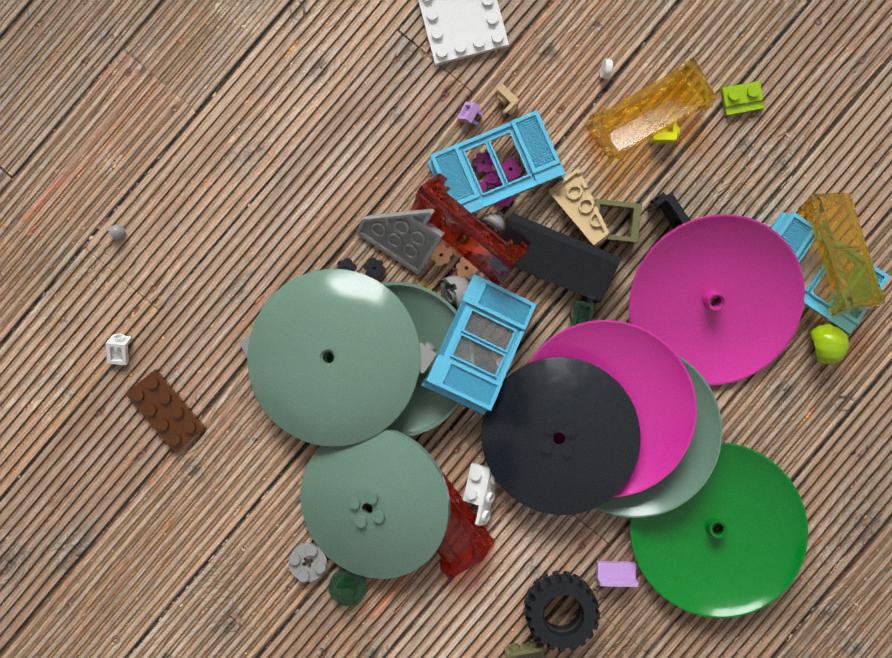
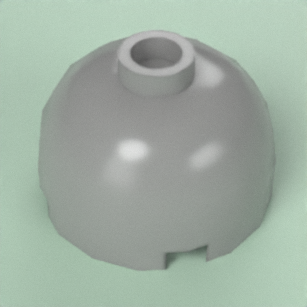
[440,275,470,311]

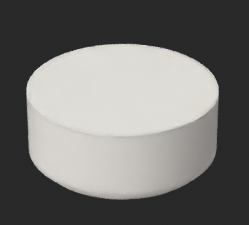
[600,58,613,79]

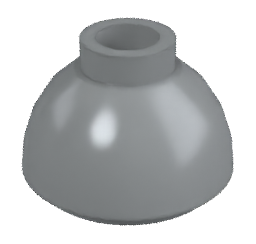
[480,211,505,237]

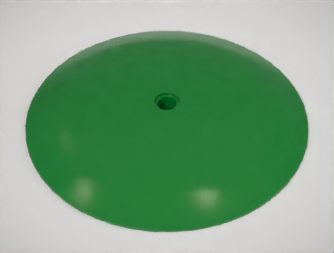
[630,442,808,618]

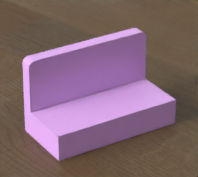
[596,561,639,587]

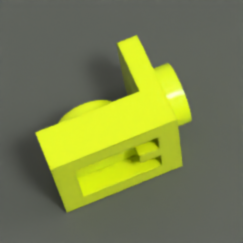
[649,121,680,144]

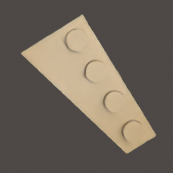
[548,167,610,247]

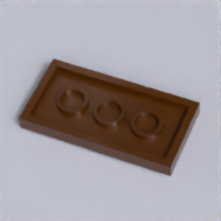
[126,369,205,453]

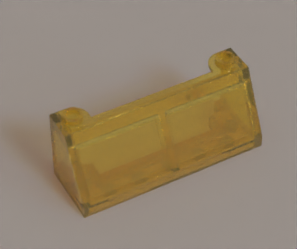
[585,57,717,160]
[798,193,885,317]

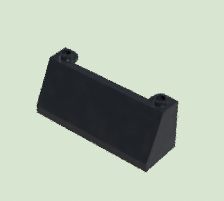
[492,213,622,305]

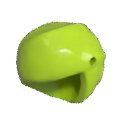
[809,323,849,365]

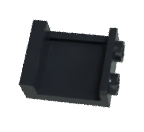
[647,192,691,229]

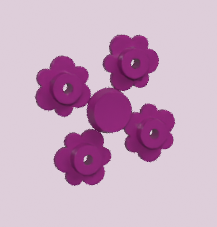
[472,152,521,207]

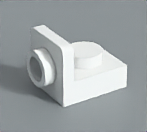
[106,334,131,365]

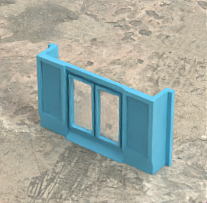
[771,211,890,334]
[421,274,537,415]

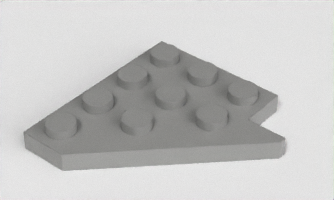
[355,208,444,275]

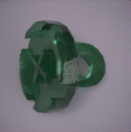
[329,568,367,606]

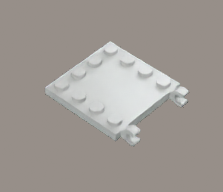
[418,0,509,66]

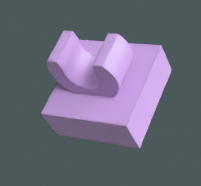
[457,102,483,125]

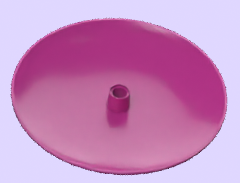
[629,214,805,386]
[529,320,697,497]

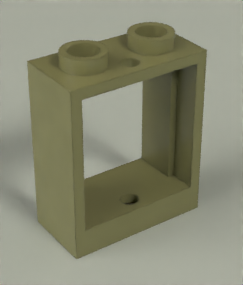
[594,199,642,244]

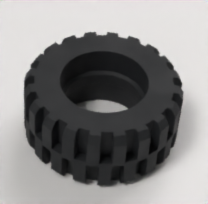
[524,571,600,652]

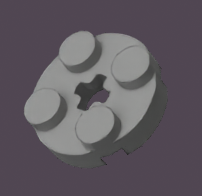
[289,542,328,582]

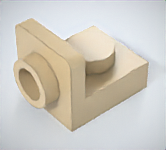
[496,84,519,118]

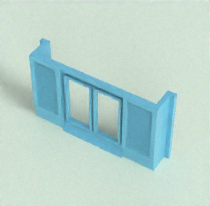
[427,110,566,224]

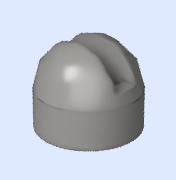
[108,225,125,241]

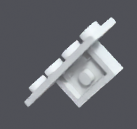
[463,463,498,526]

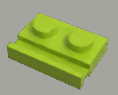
[720,81,765,117]

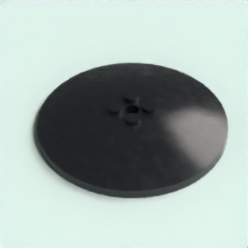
[481,357,641,515]

